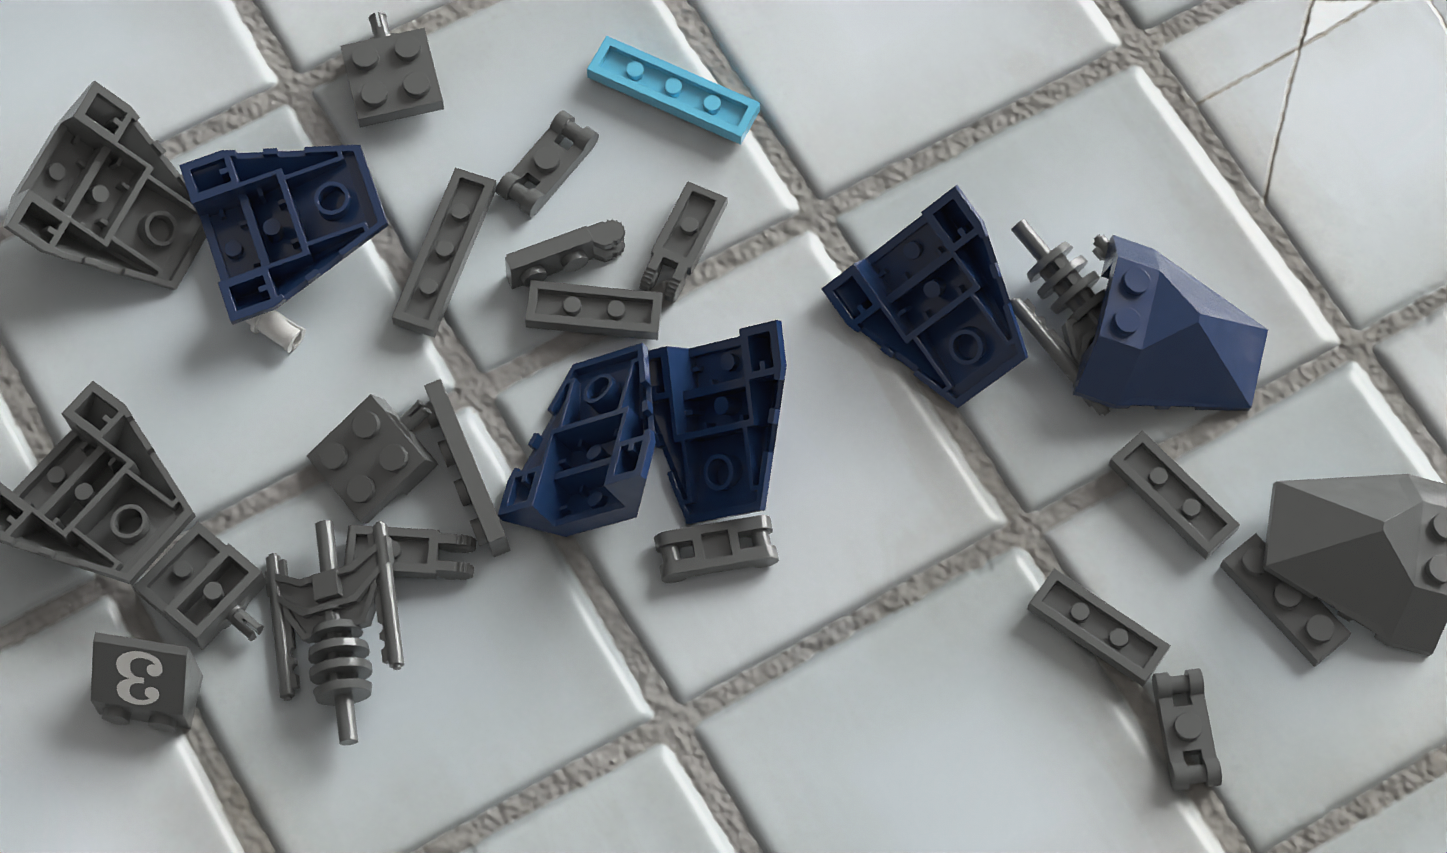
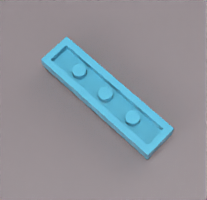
[587,36,760,145]

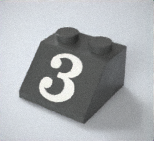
[90,632,203,732]

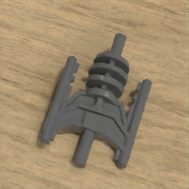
[1010,219,1111,416]
[265,520,404,746]

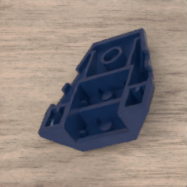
[179,145,389,325]
[821,185,1029,408]
[1073,235,1268,411]
[648,320,787,525]
[498,342,656,537]

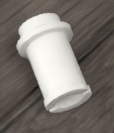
[246,310,306,353]

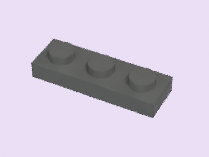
[525,280,663,340]
[1108,431,1240,560]
[1220,533,1351,667]
[1027,568,1171,687]

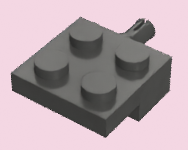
[341,12,444,128]
[306,394,439,524]
[133,522,267,650]

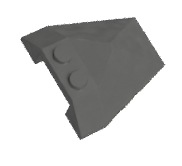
[4,81,206,290]
[0,381,196,585]
[1262,474,1447,656]

